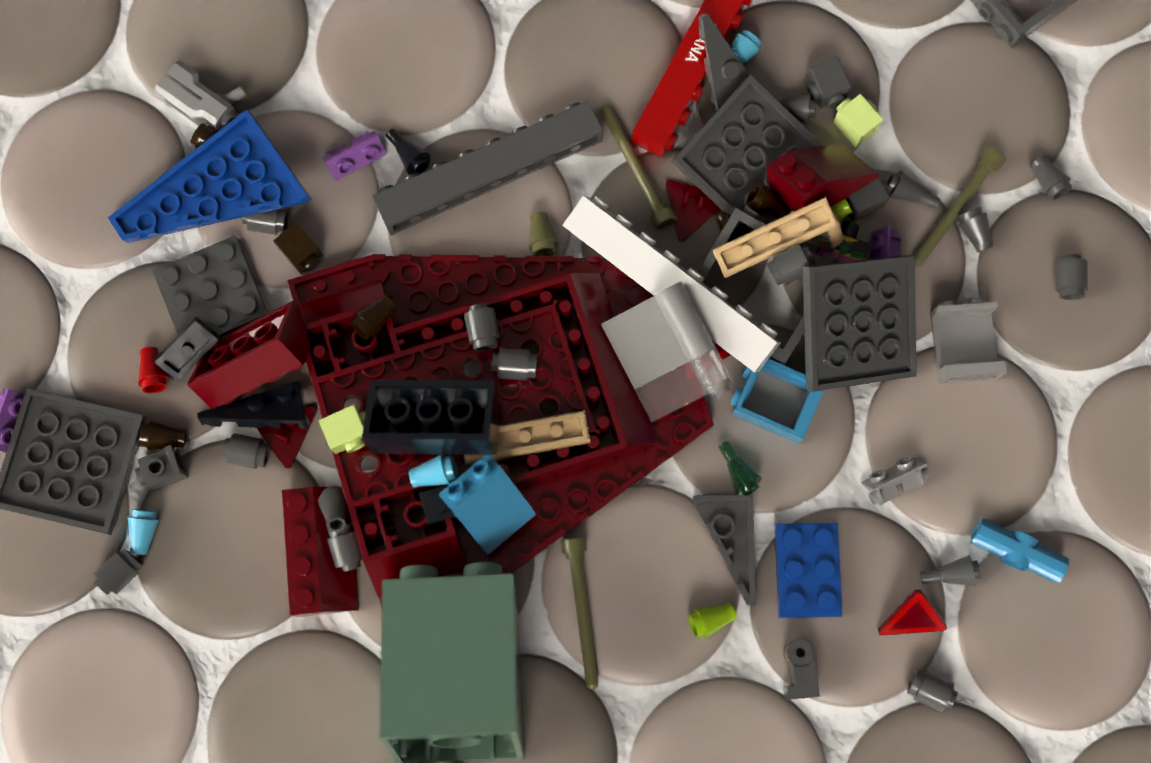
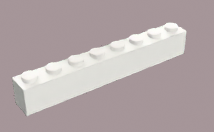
[562,196,781,372]

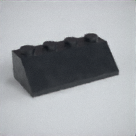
[362,380,500,455]

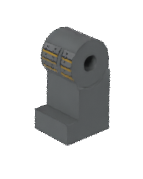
[783,639,820,700]

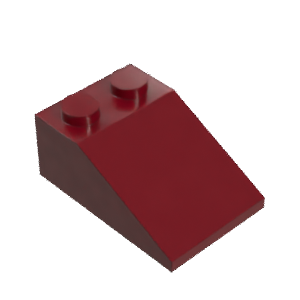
[766,143,879,212]

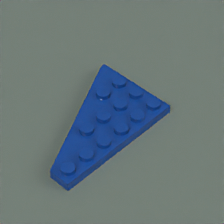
[108,109,312,243]

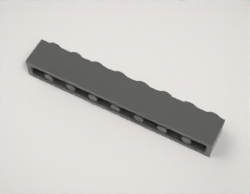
[372,101,603,236]

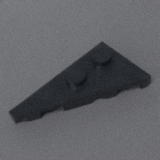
[197,381,310,429]

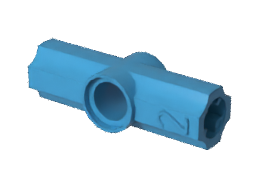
[970,518,1069,584]

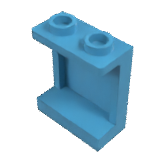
[439,455,536,554]

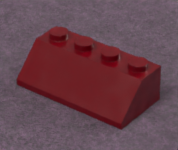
[187,300,310,409]
[282,487,359,617]

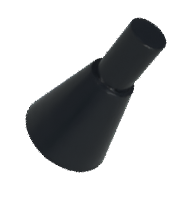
[386,129,430,175]

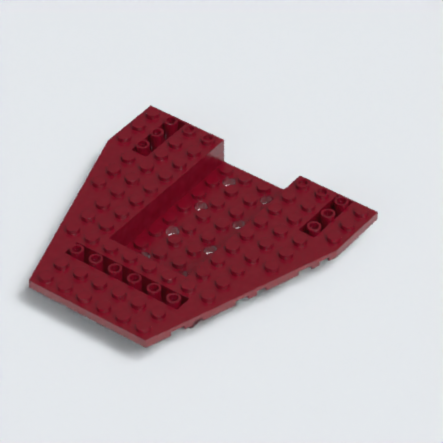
[287,254,714,608]

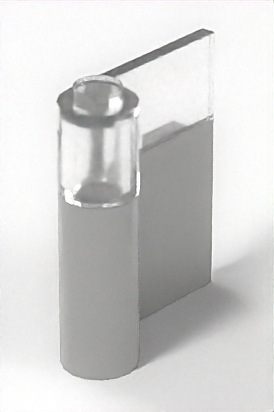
[601,282,733,422]

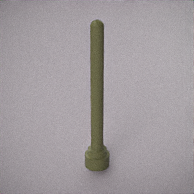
[601,105,677,230]
[914,147,1006,266]
[561,538,598,690]

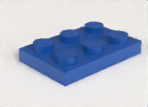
[774,523,843,618]

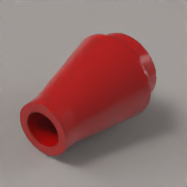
[138,347,169,394]

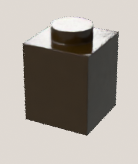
[273,222,323,275]

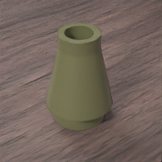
[529,211,558,256]

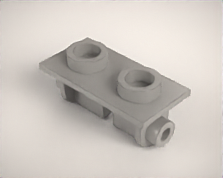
[861,457,929,505]

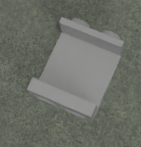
[930,298,1007,383]

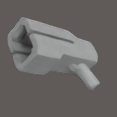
[154,60,246,131]

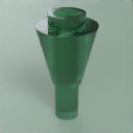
[718,441,762,495]

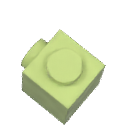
[833,94,883,148]
[318,405,366,454]

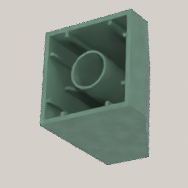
[379,562,524,763]

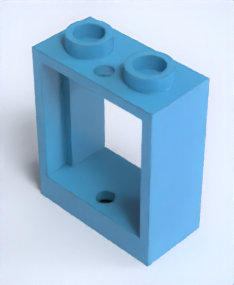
[730,359,824,444]

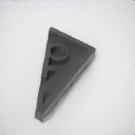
[698,14,750,111]
[693,495,756,605]

